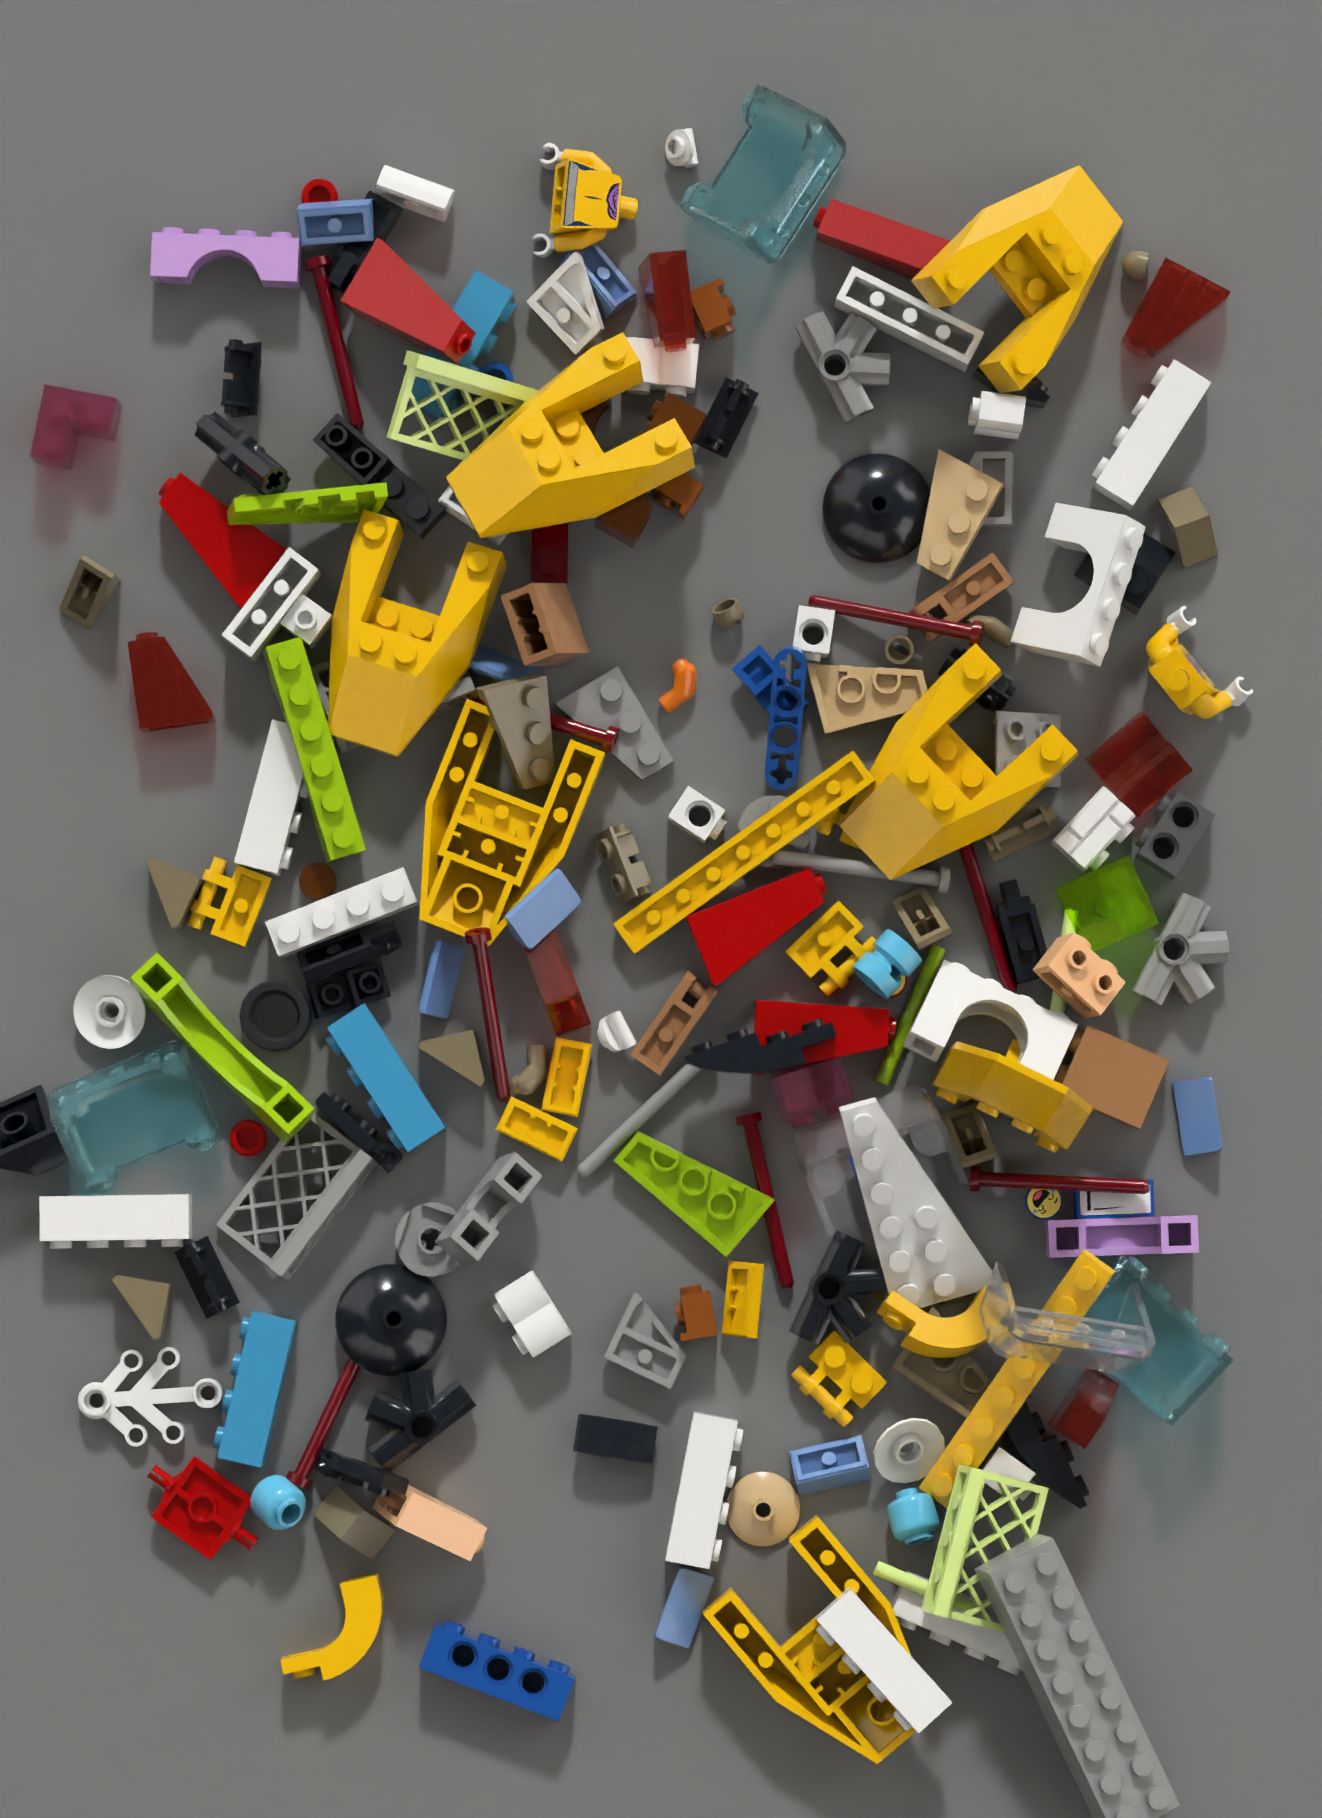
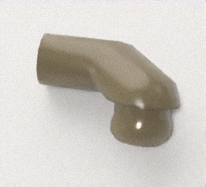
[964,615,1014,649]
[510,1044,547,1096]

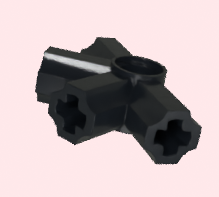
[194,412,291,495]
[789,1230,885,1345]
[365,1369,477,1472]

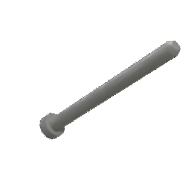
[772,850,950,893]
[577,1064,702,1178]

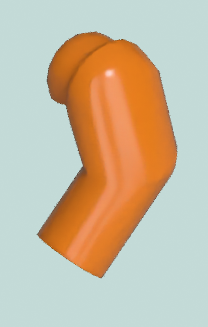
[658,659,697,714]

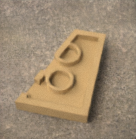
[917,449,1004,582]
[807,663,928,735]

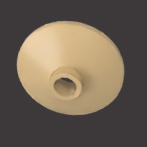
[726,1472,800,1547]

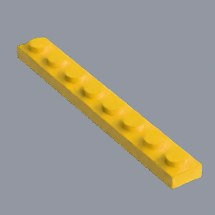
[613,751,875,954]
[919,1249,1116,1508]

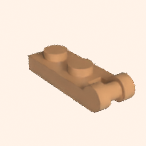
[908,552,1014,642]
[630,970,719,1076]

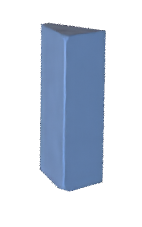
[297,199,374,246]
[558,243,638,322]
[468,645,544,682]
[505,868,581,949]
[419,940,464,1019]
[1172,1077,1223,1156]
[789,1435,871,1495]
[654,1565,715,1648]

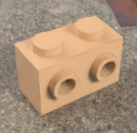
[1033,933,1126,1019]

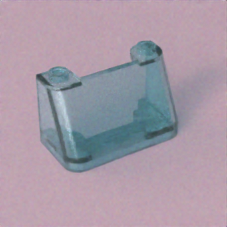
[679,84,846,264]
[48,1040,223,1195]

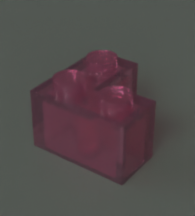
[30,384,122,470]
[769,1057,854,1128]

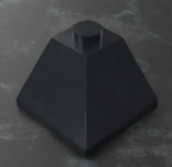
[1074,533,1176,615]
[0,1085,72,1176]

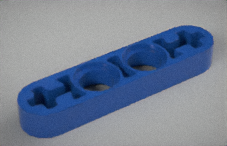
[765,646,807,791]

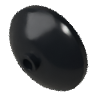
[822,453,930,564]
[335,1264,447,1376]

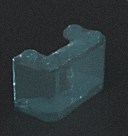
[1072,1256,1233,1426]

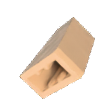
[372,1484,487,1561]

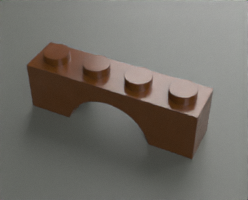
[594,393,707,548]

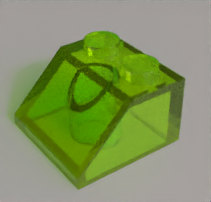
[1055,855,1159,952]

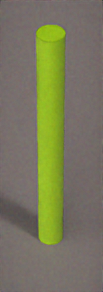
[875,944,945,1086]

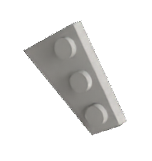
[554,666,674,781]

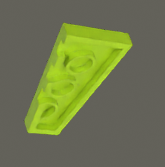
[227,482,388,525]
[613,1131,775,1257]

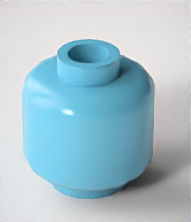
[250,1475,306,1530]
[887,1488,940,1546]

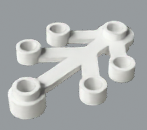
[78,1347,223,1447]

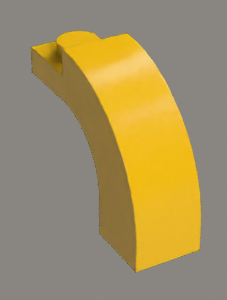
[876,1285,1015,1358]
[280,1573,384,1681]

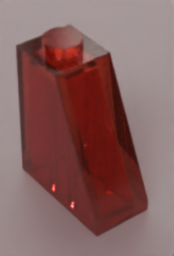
[638,250,696,352]
[1121,257,1231,358]
[127,632,216,733]
[523,927,591,1037]
[1046,1363,1119,1449]

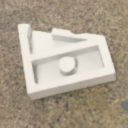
[526,252,605,355]

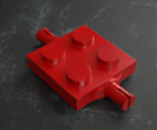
[147,1455,259,1561]

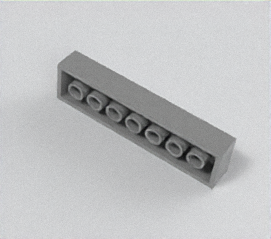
[974,1534,1180,1818]

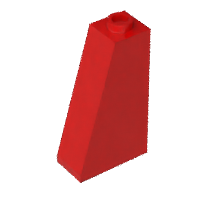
[813,199,950,280]
[340,238,476,365]
[158,473,287,610]
[686,868,828,987]
[751,1000,896,1076]

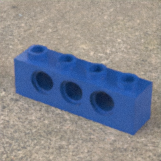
[419,1619,575,1721]

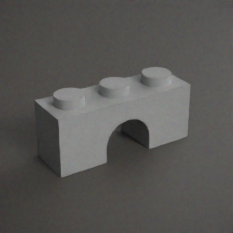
[435,1152,542,1266]

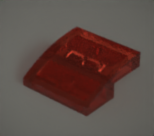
[1085,712,1192,818]

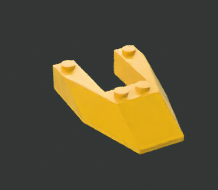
[911,165,1123,393]
[446,332,695,538]
[328,509,507,757]
[840,643,1078,881]
[419,699,605,947]
[931,1041,1093,1154]
[702,1515,916,1764]

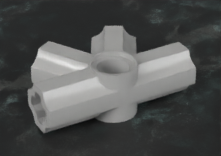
[795,311,890,424]
[1131,893,1229,1006]

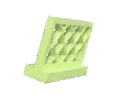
[386,350,538,460]
[921,1464,1049,1633]

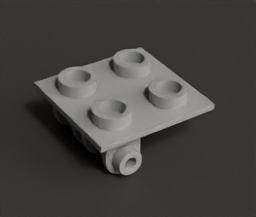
[993,711,1061,788]

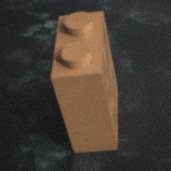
[501,583,590,666]
[1054,1025,1169,1130]

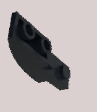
[313,413,447,540]
[685,1018,837,1074]
[1005,1395,1089,1509]

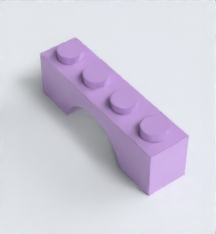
[150,227,302,289]
[1045,1215,1199,1258]

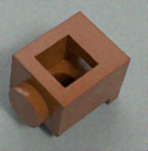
[687,278,736,340]
[651,473,704,521]
[674,1284,718,1341]

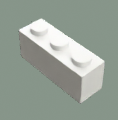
[222,547,321,662]

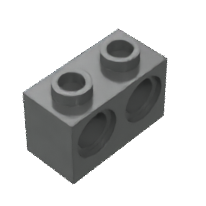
[1134,791,1215,880]

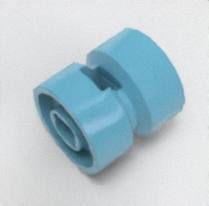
[852,929,922,999]

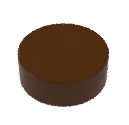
[299,863,337,900]

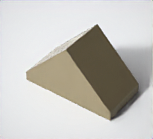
[1157,487,1218,569]
[59,555,121,629]
[146,857,203,931]
[891,885,952,952]
[418,1030,486,1088]
[941,1103,998,1169]
[111,1275,173,1341]
[314,1485,395,1560]

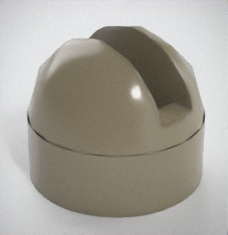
[1122,250,1149,282]
[711,598,744,629]
[885,634,915,664]

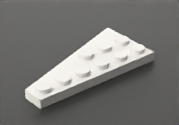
[839,1097,1001,1308]

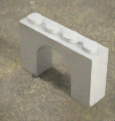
[1011,503,1146,667]
[903,959,1078,1080]

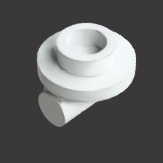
[665,128,699,168]
[597,1010,637,1052]

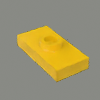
[541,1037,592,1117]
[495,1096,578,1162]
[721,1261,764,1338]

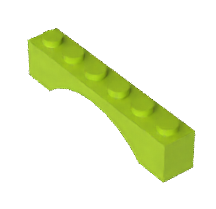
[262,637,366,863]
[130,953,315,1144]

